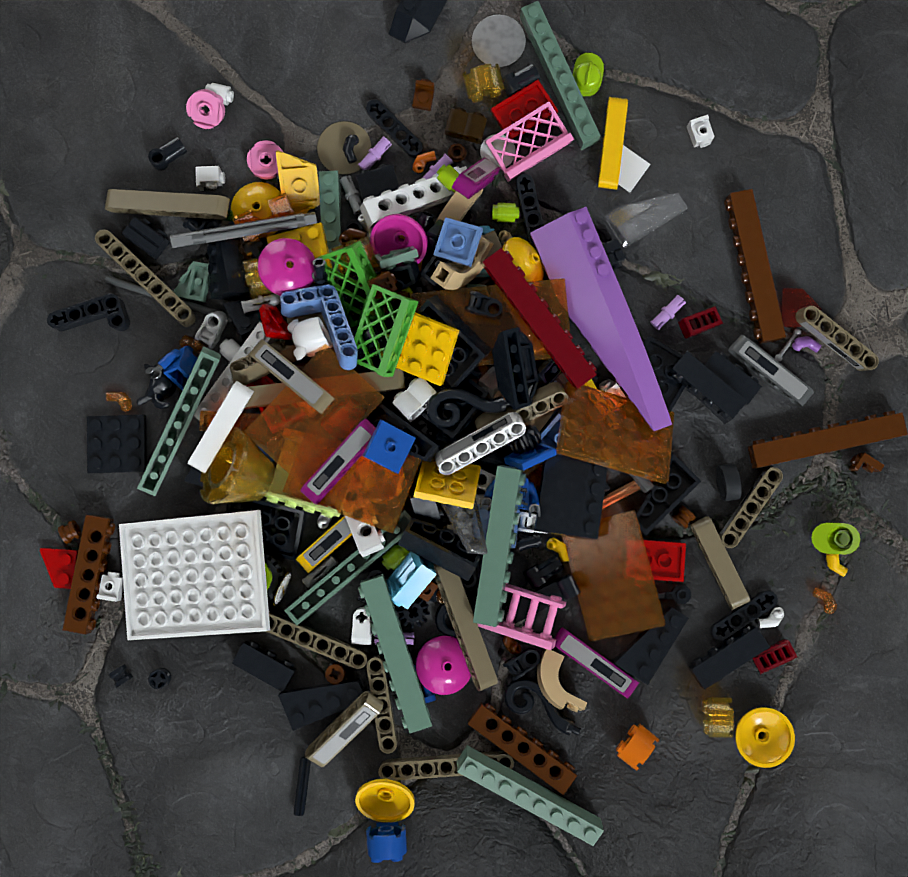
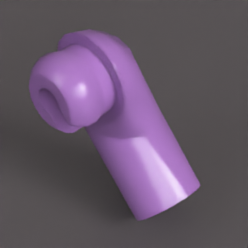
[792,336,822,353]

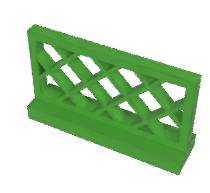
[317,241,385,328]
[354,284,419,377]

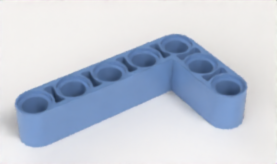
[280,284,358,370]

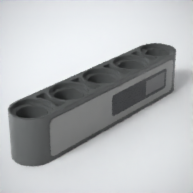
[728,335,814,408]

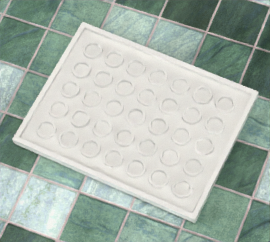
[119,510,270,640]

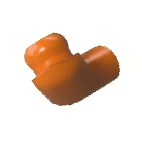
[413,151,436,173]

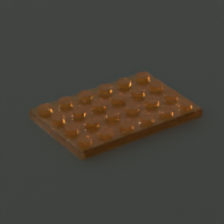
[244,344,384,486]
[556,381,674,484]
[282,418,421,533]
[562,510,666,641]

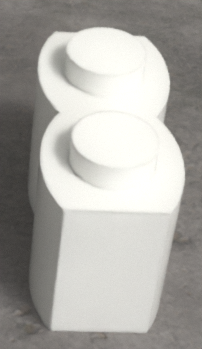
[392,378,437,422]

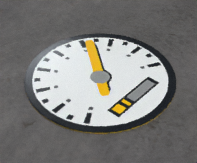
[274,572,292,606]

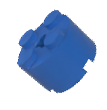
[366,822,407,863]

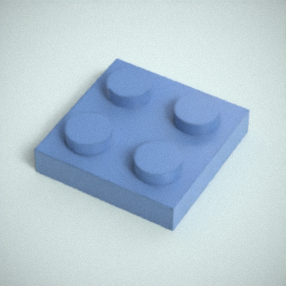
[433,217,483,267]

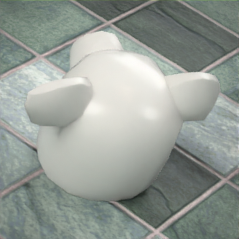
[287,317,333,361]

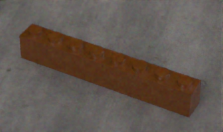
[724,189,786,344]
[748,410,908,469]

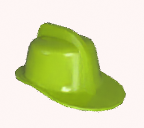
[573,53,604,96]
[811,523,860,555]

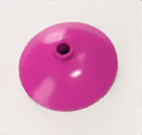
[370,214,428,264]
[257,238,315,296]
[415,636,471,695]

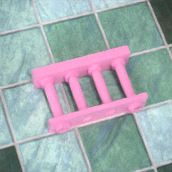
[477,583,567,650]

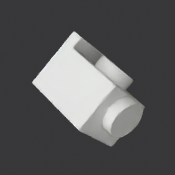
[687,115,715,148]
[196,166,225,191]
[97,572,124,602]

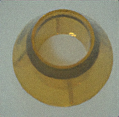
[200,427,275,504]

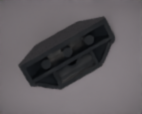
[389,0,447,43]
[492,327,539,410]

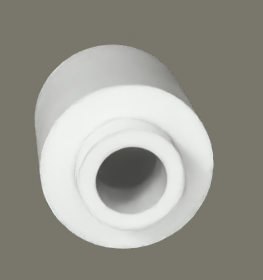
[205,83,234,106]
[219,339,241,362]

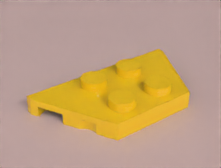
[275,150,320,216]

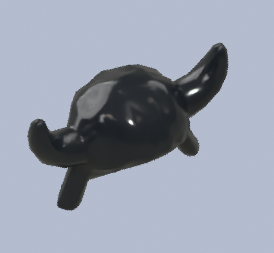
[136,355,176,409]

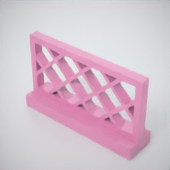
[485,101,574,182]

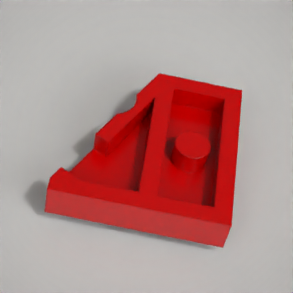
[259,304,292,340]
[40,548,78,589]

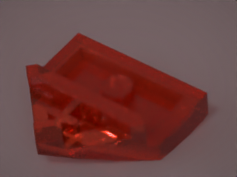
[782,288,822,327]

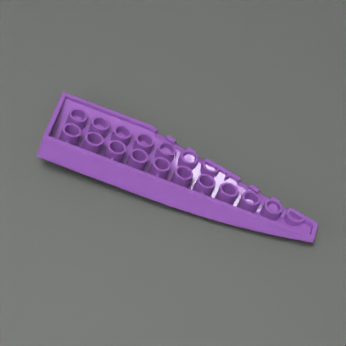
[530,207,672,432]

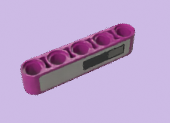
[452,157,500,199]
[300,419,376,505]
[553,627,639,699]

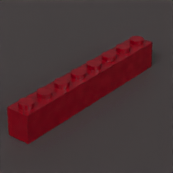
[482,248,597,390]

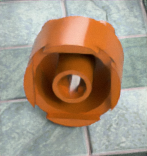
[616,724,659,771]

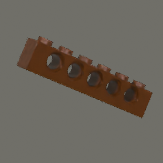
[62,515,115,634]
[468,702,577,795]

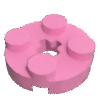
[186,89,225,129]
[247,140,283,180]

